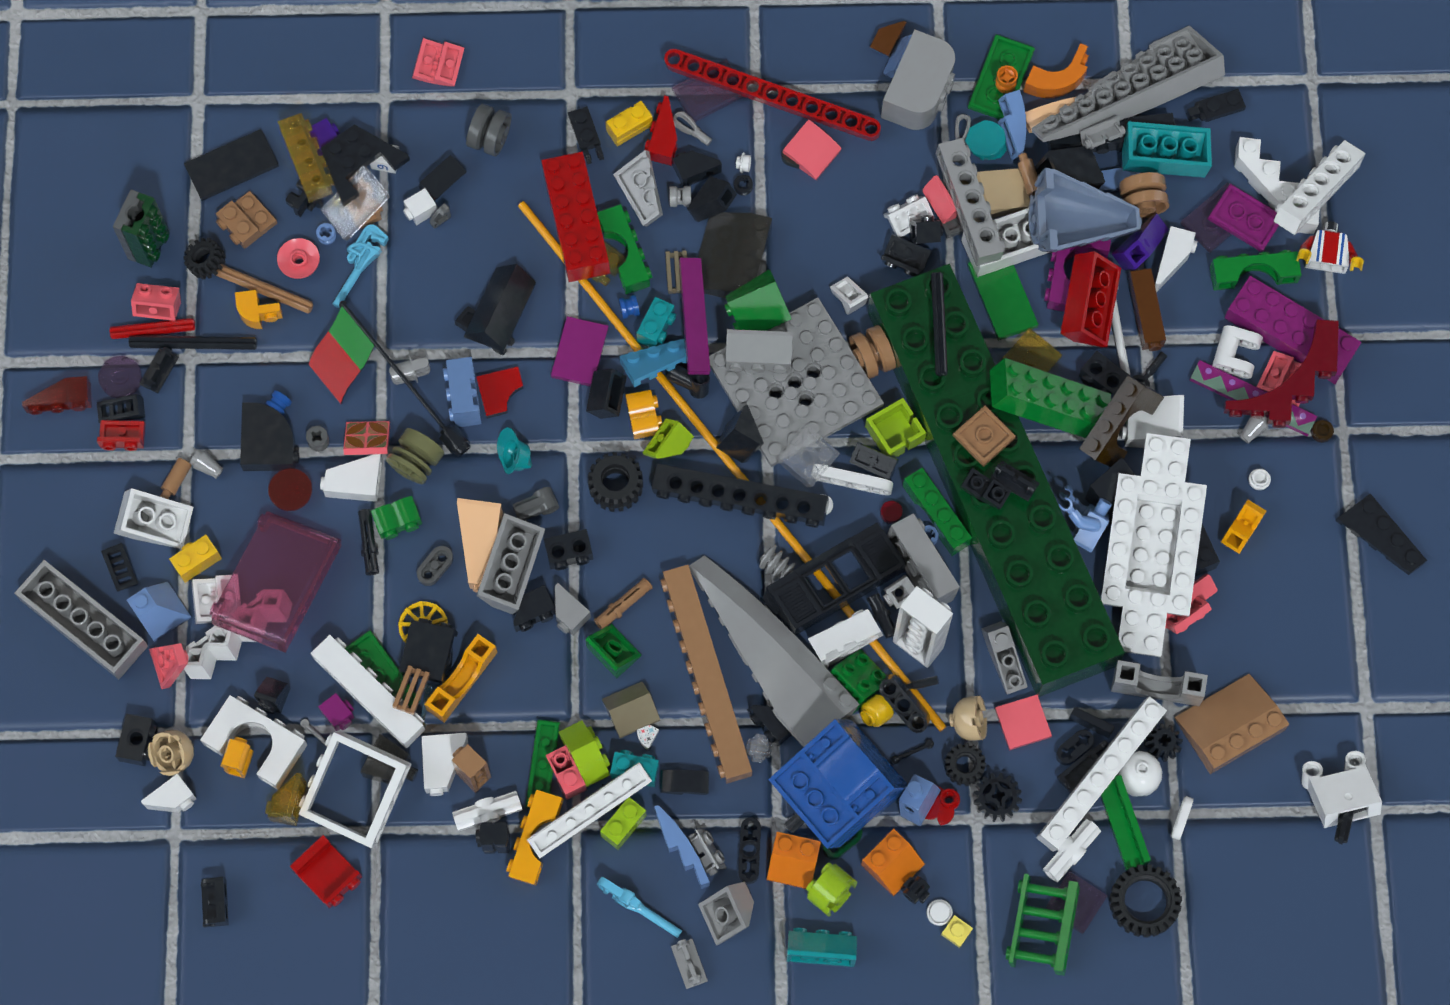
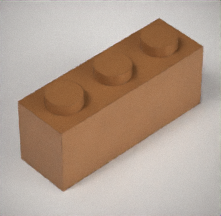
[452,744,491,793]

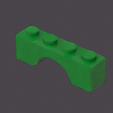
[597,204,652,295]
[1210,250,1301,290]
[903,468,972,556]

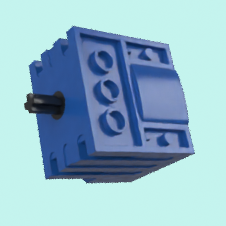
[768,719,908,849]

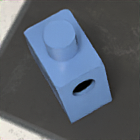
[899,774,941,826]

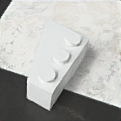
[808,609,883,668]

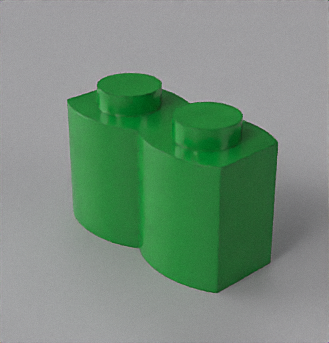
[371,496,422,540]

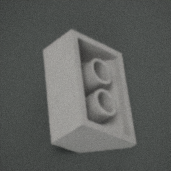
[726,329,793,374]

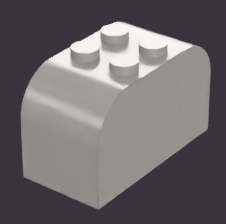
[881,29,955,130]

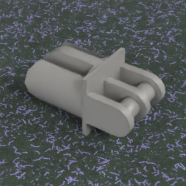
[389,356,430,385]

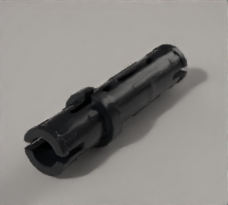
[358,509,379,576]

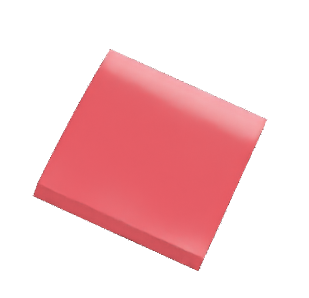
[412,38,464,87]
[783,119,842,180]
[1257,351,1302,407]

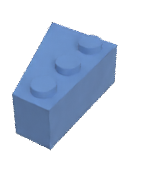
[443,357,482,428]

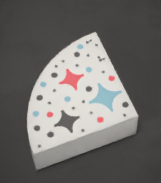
[637,725,659,750]

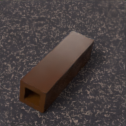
[1128,268,1166,351]

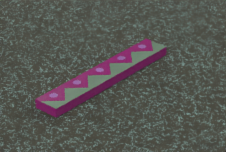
[1189,360,1317,436]

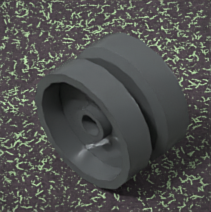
[466,103,512,157]

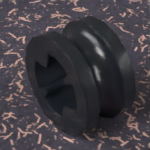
[734,175,753,196]

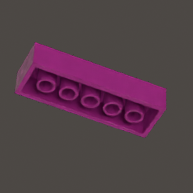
[1225,276,1362,384]

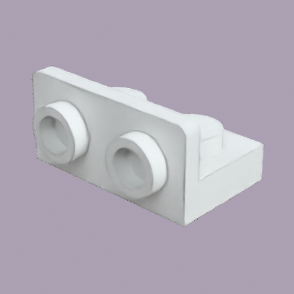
[883,194,935,237]

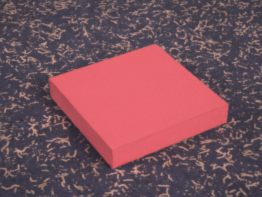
[995,695,1052,751]

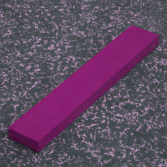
[679,258,710,375]

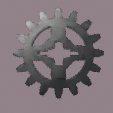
[973,773,1022,822]

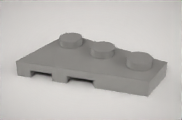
[613,150,663,227]

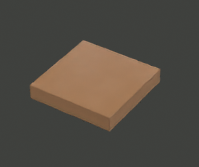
[953,406,1016,467]

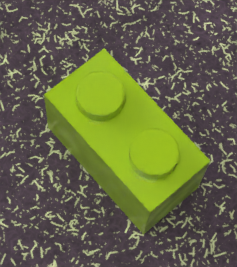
[600,797,647,850]

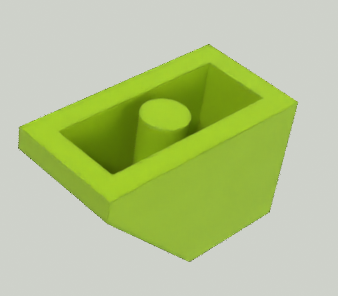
[642,418,694,459]

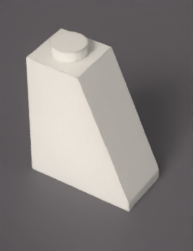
[320,454,383,502]
[422,733,468,796]

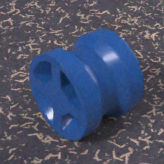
[618,295,640,319]
[264,390,292,415]

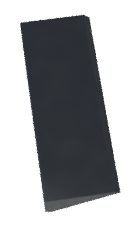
[464,264,536,352]

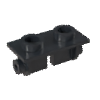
[139,347,179,393]
[990,461,1040,502]

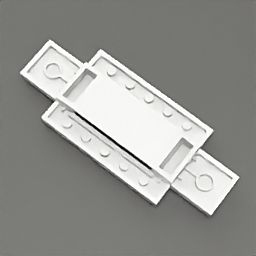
[1101,433,1207,657]

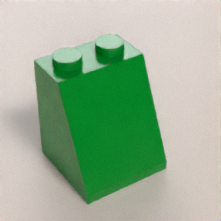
[724,269,792,331]

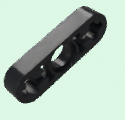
[738,818,761,884]

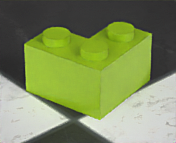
[558,720,610,787]

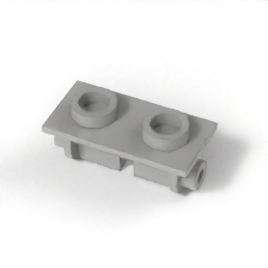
[1080,116,1126,149]
[688,829,727,876]
[671,939,708,989]

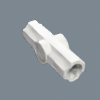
[452,791,523,832]
[1043,819,1101,883]

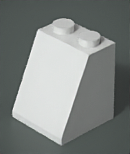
[1121,395,1184,448]

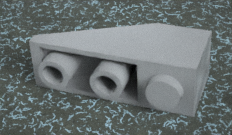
[981,621,1028,695]

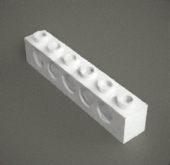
[1274,140,1366,235]

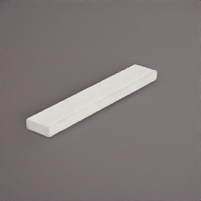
[527,762,652,858]

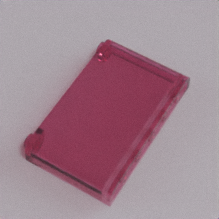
[210,511,341,653]

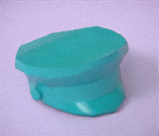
[965,120,1007,160]

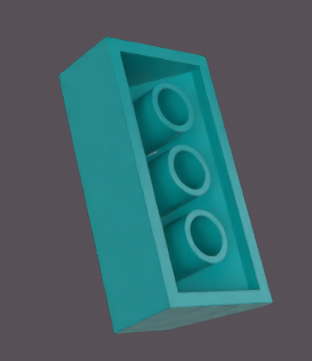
[1122,121,1212,178]

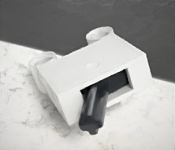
[1301,751,1382,845]

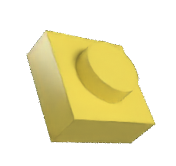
[941,915,973,948]

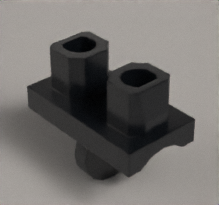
[286,176,324,218]

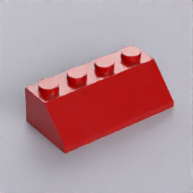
[1061,251,1121,347]

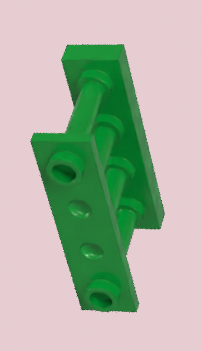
[1006,874,1080,976]

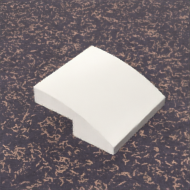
[191,575,241,624]

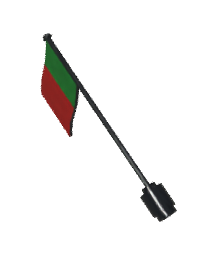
[309,301,471,457]

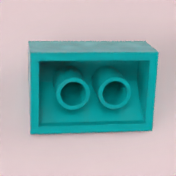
[786,928,857,967]

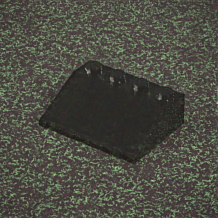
[698,212,772,298]

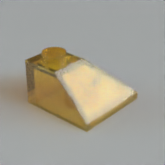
[265,773,307,826]

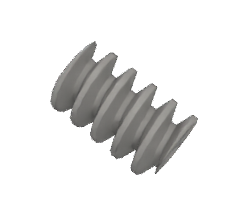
[759,545,796,581]

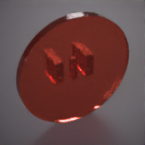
[268,468,312,511]

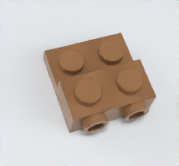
[215,191,277,249]

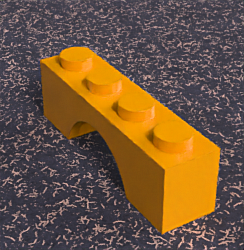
[424,634,498,723]
[506,790,564,886]

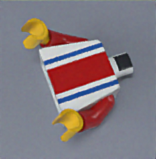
[1296,221,1364,274]

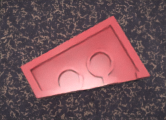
[149,643,188,689]

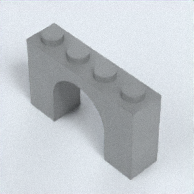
[1111,660,1208,706]

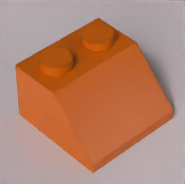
[861,828,925,897]
[767,832,821,889]

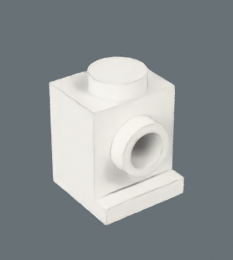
[883,575,915,609]

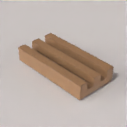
[393,666,430,715]

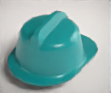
[497,427,532,474]

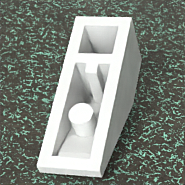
[1155,226,1198,292]

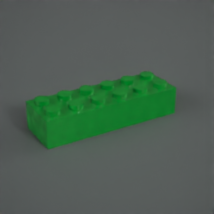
[990,358,1111,438]

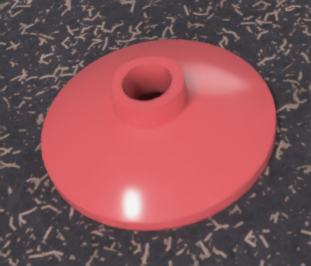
[277,238,320,279]

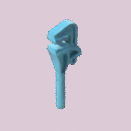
[332,224,389,308]
[597,877,682,938]

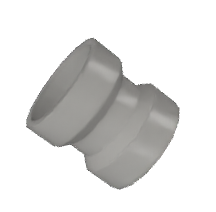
[669,186,691,207]

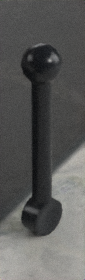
[891,739,934,764]

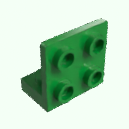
[830,649,887,714]

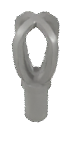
[673,111,712,146]
[955,114,971,143]

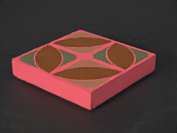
[343,421,390,455]

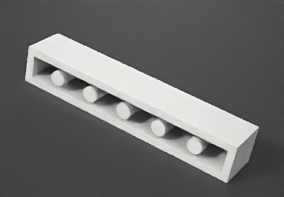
[311,635,425,749]

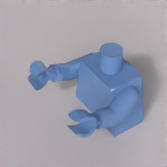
[1059,485,1112,552]

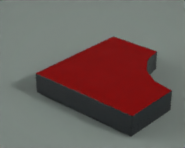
[476,367,524,418]

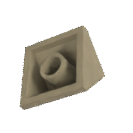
[602,681,660,738]

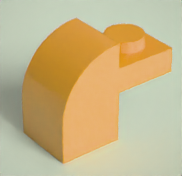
[235,290,283,329]
[1221,500,1267,554]

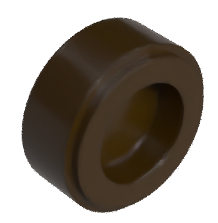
[1311,420,1334,443]

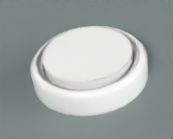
[926,899,953,926]

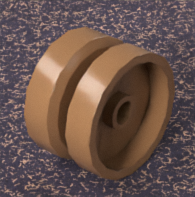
[1119,172,1169,218]
[849,325,896,379]

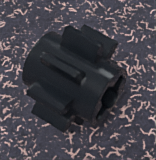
[903,876,930,904]

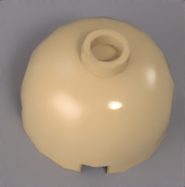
[949,696,987,741]
[148,729,194,776]

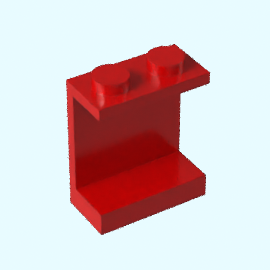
[290,835,362,908]

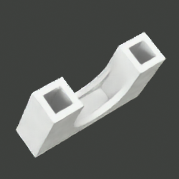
[200,695,307,790]

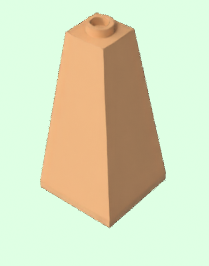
[457,498,503,592]

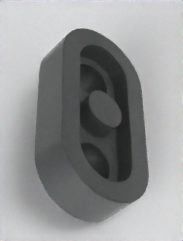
[417,546,453,586]

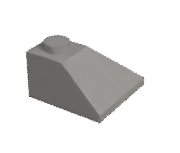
[698,882,754,946]

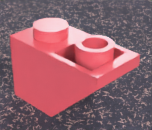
[546,745,587,800]

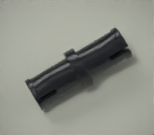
[866,593,896,639]

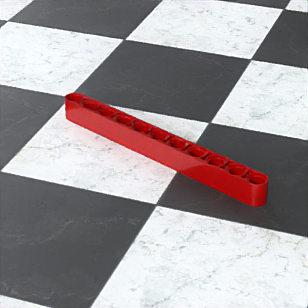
[664,49,881,141]

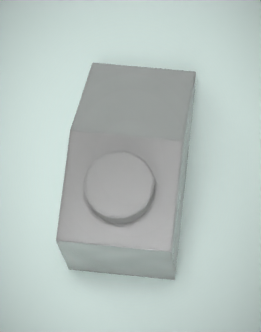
[555,583,591,636]

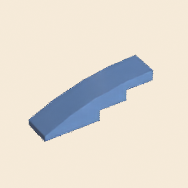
[654,805,710,889]

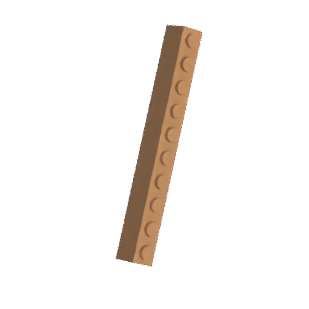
[660,565,752,784]

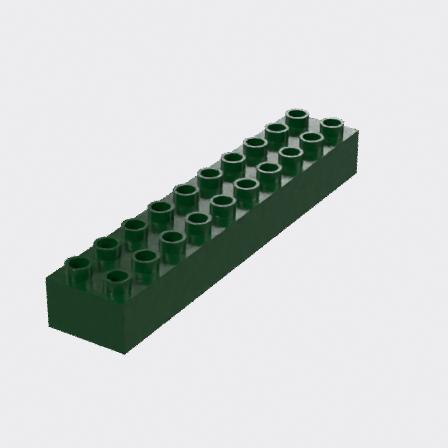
[867,264,1125,697]

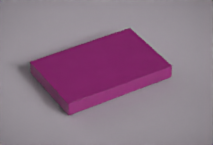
[1208,184,1279,252]
[551,316,609,387]

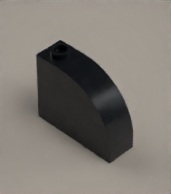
[240,403,300,471]

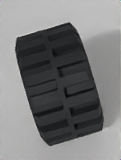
[588,452,643,512]

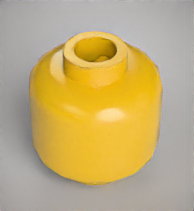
[860,694,894,727]

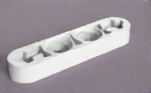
[808,464,893,495]

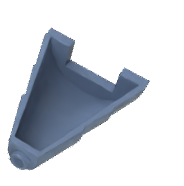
[1028,168,1142,252]

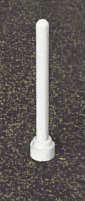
[1112,288,1130,375]

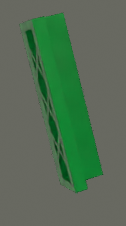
[1100,775,1151,871]

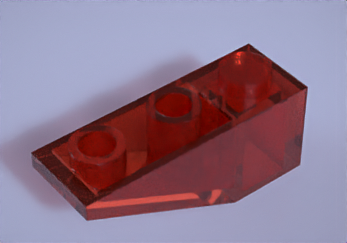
[22,376,92,415]

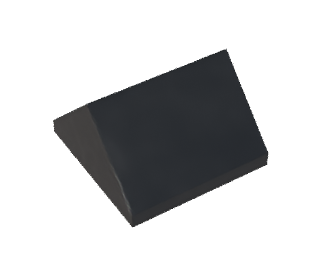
[716,405,764,463]

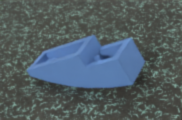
[998,90,1026,161]

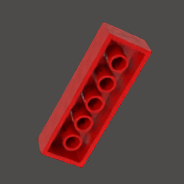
[541,151,610,282]

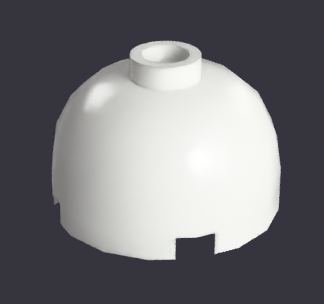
[1117,751,1162,797]

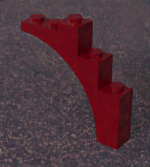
[1224,320,1339,428]

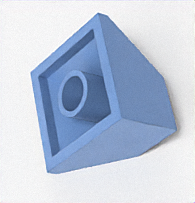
[127,582,192,641]

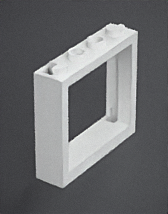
[299,730,412,848]

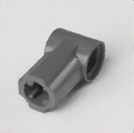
[512,487,559,521]

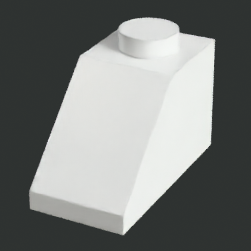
[141,774,196,813]

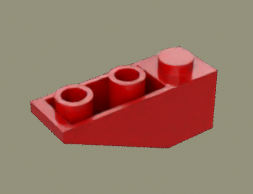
[644,95,677,166]

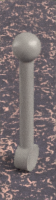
[300,719,327,747]

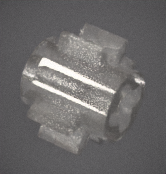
[746,734,772,763]

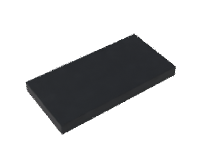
[184,129,279,201]

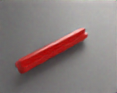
[109,318,195,339]

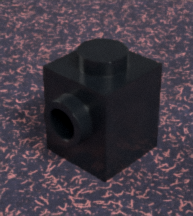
[910,215,944,244]

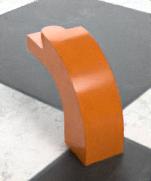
[1023,43,1089,98]

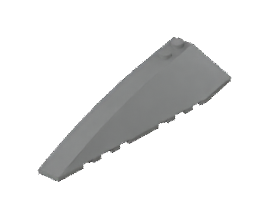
[1032,25,1225,142]
[689,555,860,747]

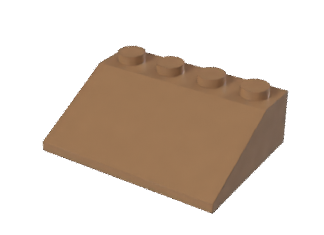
[1174,674,1289,774]

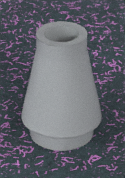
[1239,415,1269,444]
[190,449,224,479]

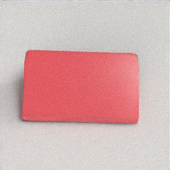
[922,175,957,224]

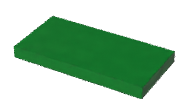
[968,34,1035,120]
[967,262,1039,341]
[345,631,421,709]

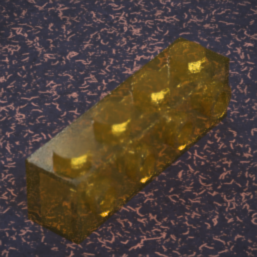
[277,113,334,203]

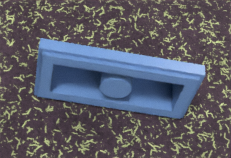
[883,35,912,78]

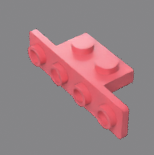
[1165,573,1218,634]

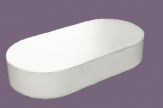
[1171,796,1194,840]

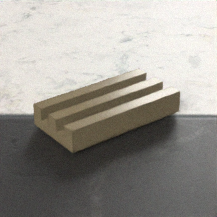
[665,250,687,294]

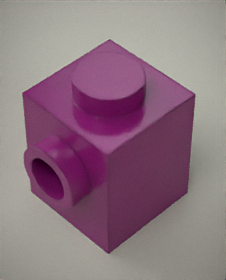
[318,693,354,731]

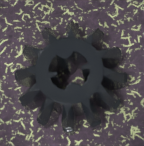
[1144,723,1183,762]

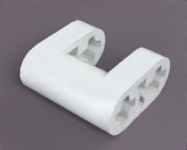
[1212,325,1263,379]

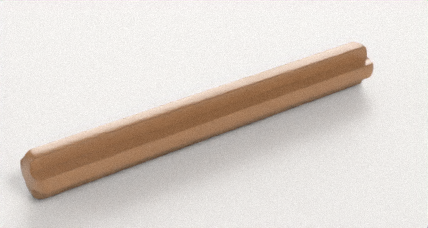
[216,264,313,313]

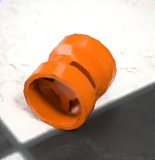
[995,65,1018,93]

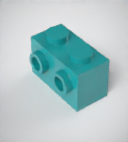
[636,297,677,347]
[610,750,659,788]

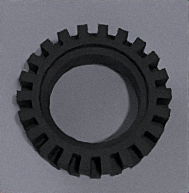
[1109,864,1182,937]

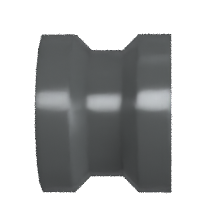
[306,426,330,452]

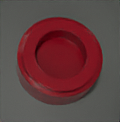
[880,501,903,524]

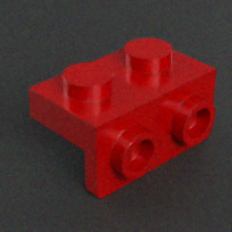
[97,420,146,451]

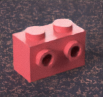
[131,283,181,321]

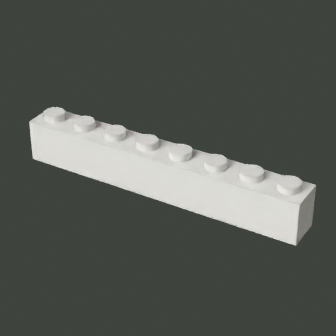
[1036,696,1167,852]

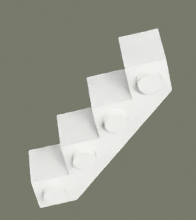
[1234,137,1320,234]
[184,590,293,679]

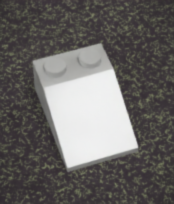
[114,488,194,549]

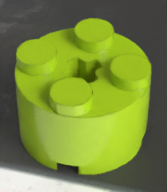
[806,862,857,917]

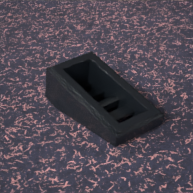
[97,394,145,424]
[101,543,138,592]

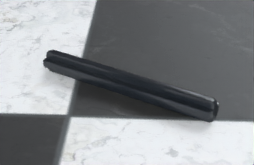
[931,272,948,376]

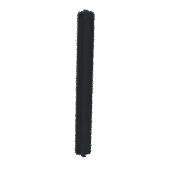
[128,335,257,350]

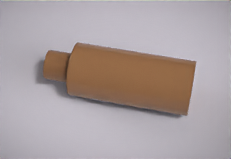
[1018,153,1038,196]
[160,458,192,499]

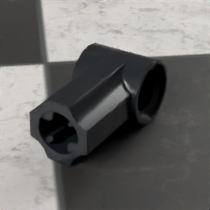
[667,364,710,399]

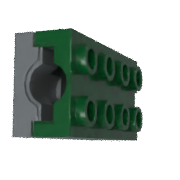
[113,190,170,268]

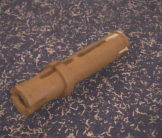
[594,578,653,629]

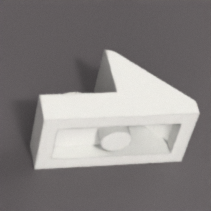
[830,276,868,315]

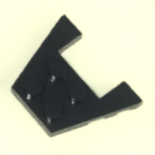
[321,124,410,207]

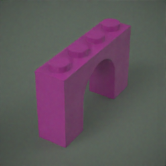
[1044,240,1111,312]

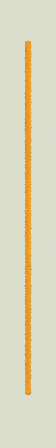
[518,201,947,732]

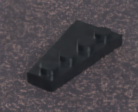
[1336,493,1427,575]

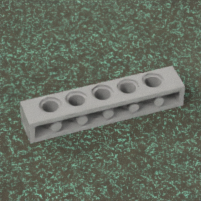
[935,138,1005,266]

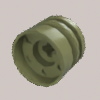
[386,428,444,484]

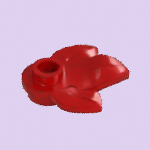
[925,785,960,826]

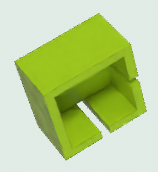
[865,398,926,458]

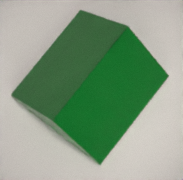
[586,624,642,679]

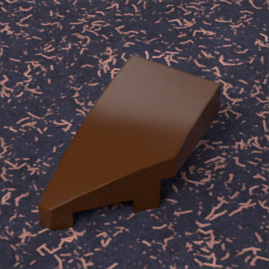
[870,21,907,57]

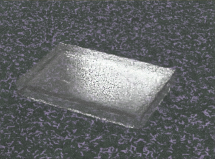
[320,165,390,241]

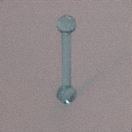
[421,684,432,728]

